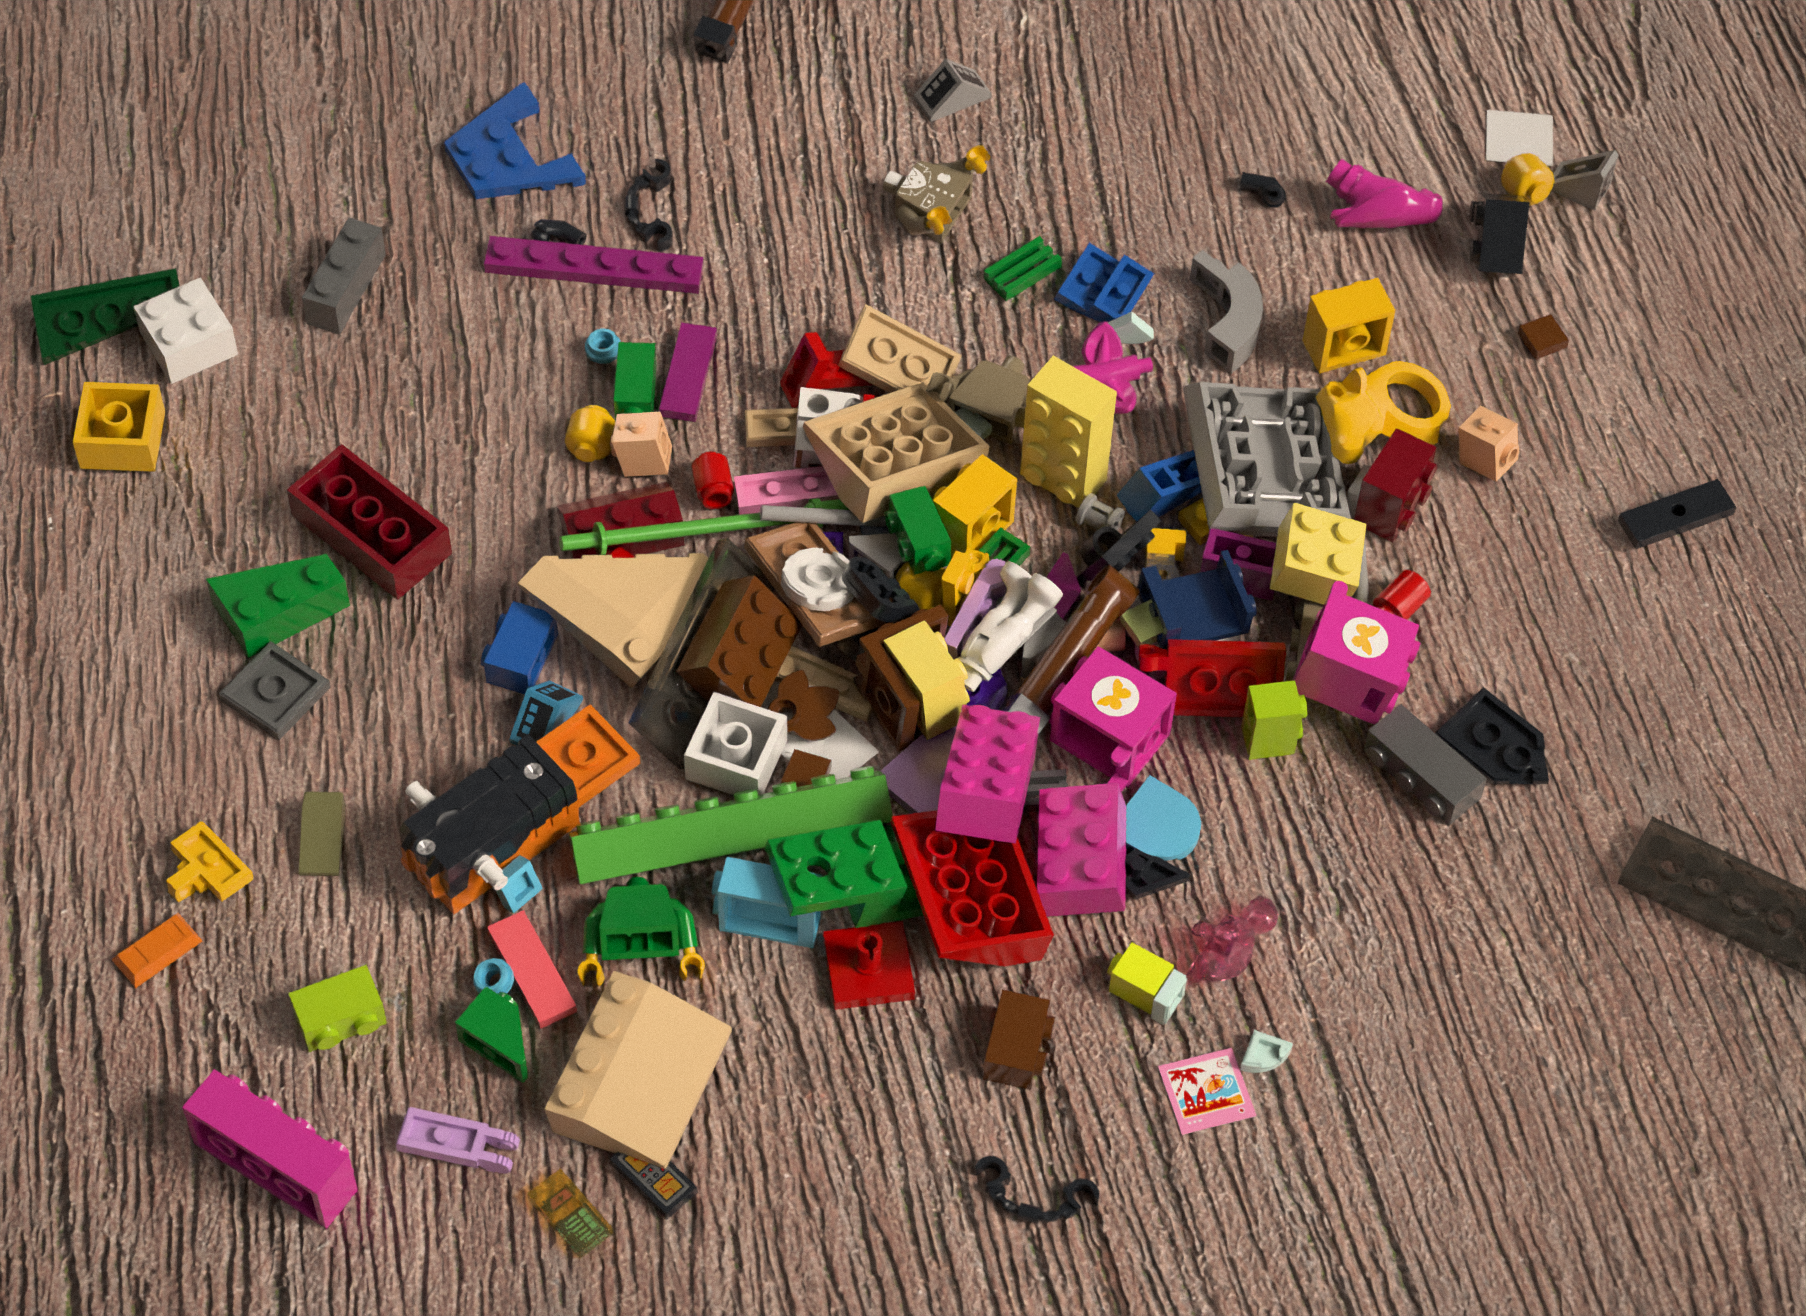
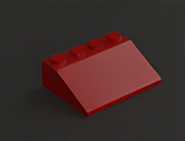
[890,810,1054,966]

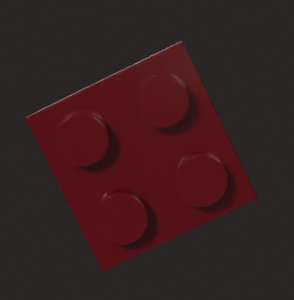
[1354,428,1438,543]

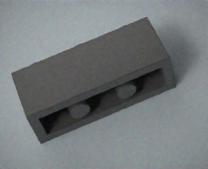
[302,217,386,334]
[1364,704,1487,825]

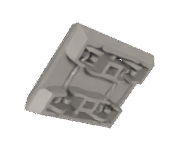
[1183,382,1351,537]

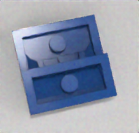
[1054,242,1154,323]

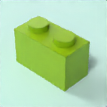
[1241,680,1307,760]
[288,964,387,1052]

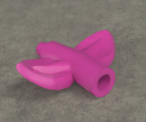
[1073,321,1153,414]

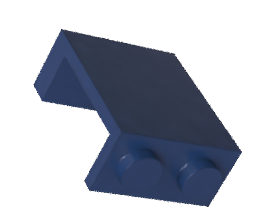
[1137,550,1257,650]

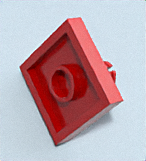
[823,921,915,1010]

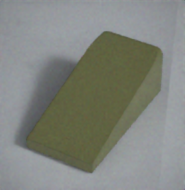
[299,792,346,876]

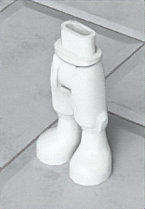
[958,561,1063,692]

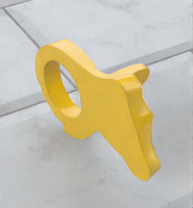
[1316,361,1451,464]

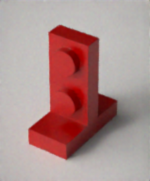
[779,332,873,408]

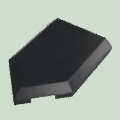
[1435,687,1549,784]

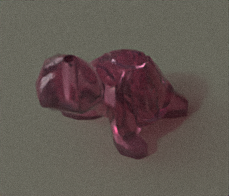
[1186,895,1278,983]

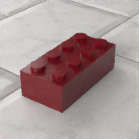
[286,444,452,600]

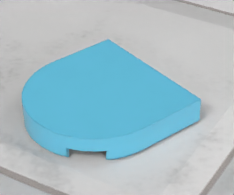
[1126,775,1201,861]

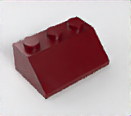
[557,482,685,559]

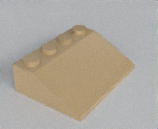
[803,382,990,523]
[544,971,732,1169]

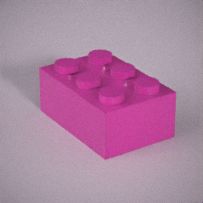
[1037,783,1126,917]

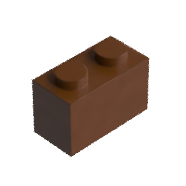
[983,989,1056,1090]

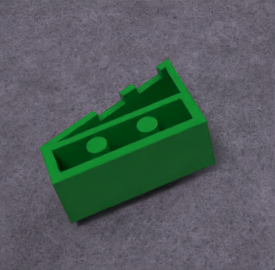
[206,554,350,658]

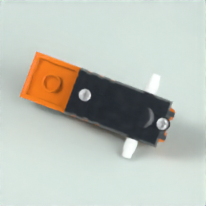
[399,704,640,915]

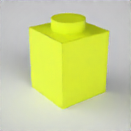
[1107,942,1174,1014]

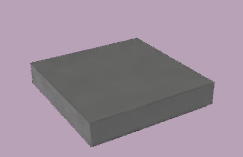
[219,641,331,740]

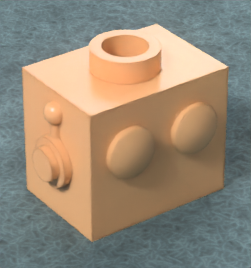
[1458,405,1519,482]
[610,412,672,477]

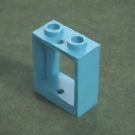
[712,857,822,949]

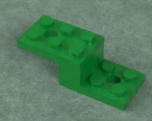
[765,820,924,928]

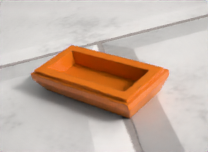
[112,913,202,988]

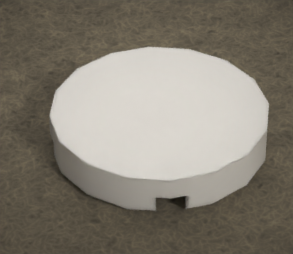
[781,548,854,611]

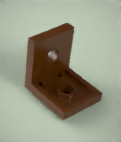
[853,605,949,752]

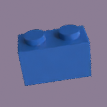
[481,601,558,694]

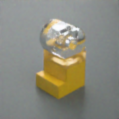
[1145,528,1186,581]

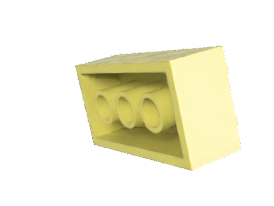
[1020,356,1117,508]

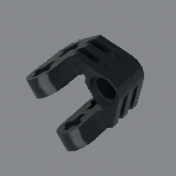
[836,557,920,661]

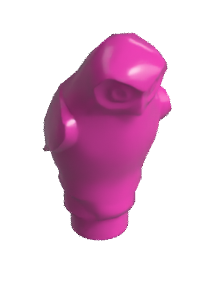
[1326,159,1443,228]

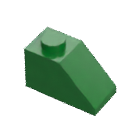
[455,986,528,1083]

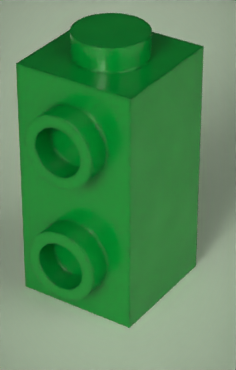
[614,342,657,422]
[884,486,951,575]

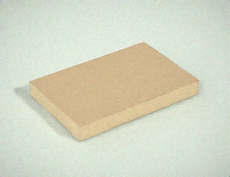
[838,304,962,397]

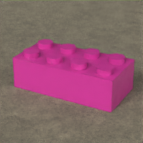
[935,705,1040,843]
[182,1069,358,1229]

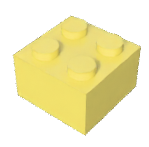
[1270,503,1366,604]
[884,620,970,740]

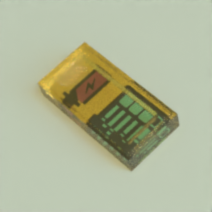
[527,1168,613,1259]

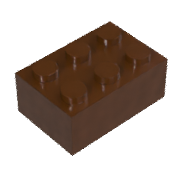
[676,575,802,707]

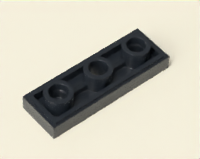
[1618,479,1736,549]

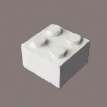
[133,277,238,384]
[684,692,787,795]

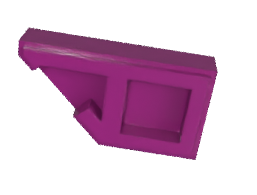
[1046,552,1081,621]

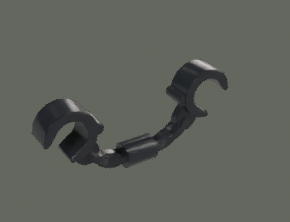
[624,159,673,252]
[974,1156,1099,1224]

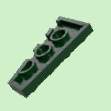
[30,268,180,365]

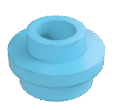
[585,329,621,364]
[473,958,514,994]

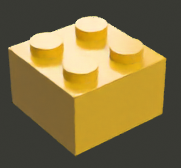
[1302,278,1396,374]
[73,382,165,472]
[932,454,1017,558]

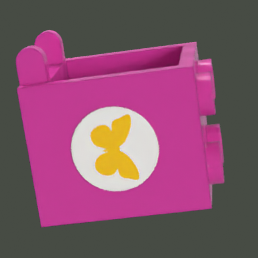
[1292,581,1421,725]
[1049,646,1177,792]

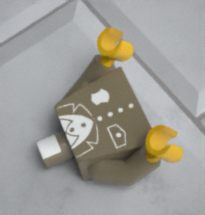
[883,145,991,244]

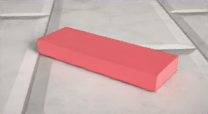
[487,910,577,1029]

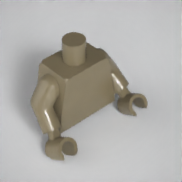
[926,356,1030,445]

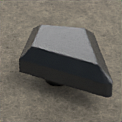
[1125,848,1190,900]

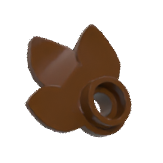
[767,670,840,741]

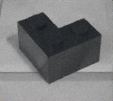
[1469,192,1530,274]

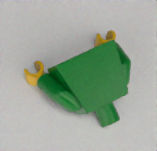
[578,877,705,987]

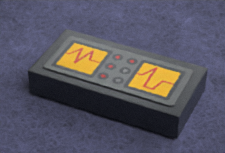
[610,1152,698,1220]

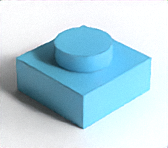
[496,855,543,914]

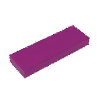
[659,322,717,422]

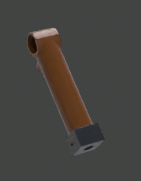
[693,0,754,64]
[999,565,1139,735]

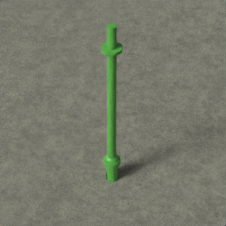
[559,498,849,555]

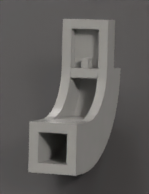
[1190,250,1263,374]

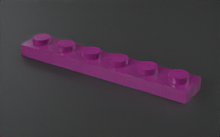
[484,236,704,294]

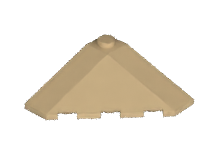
[517,553,731,688]

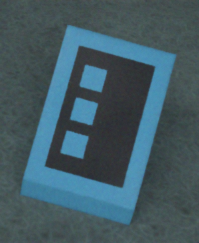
[509,680,583,745]

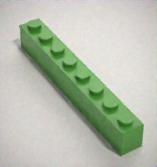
[568,766,893,884]

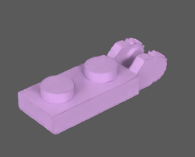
[944,558,1007,660]
[396,1107,520,1174]

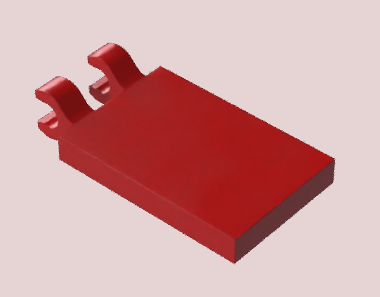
[1139,639,1286,717]

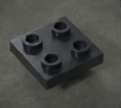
[1076,510,1161,590]

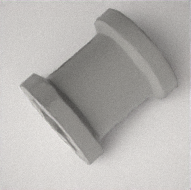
[1075,493,1125,531]

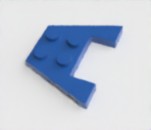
[444,82,586,200]

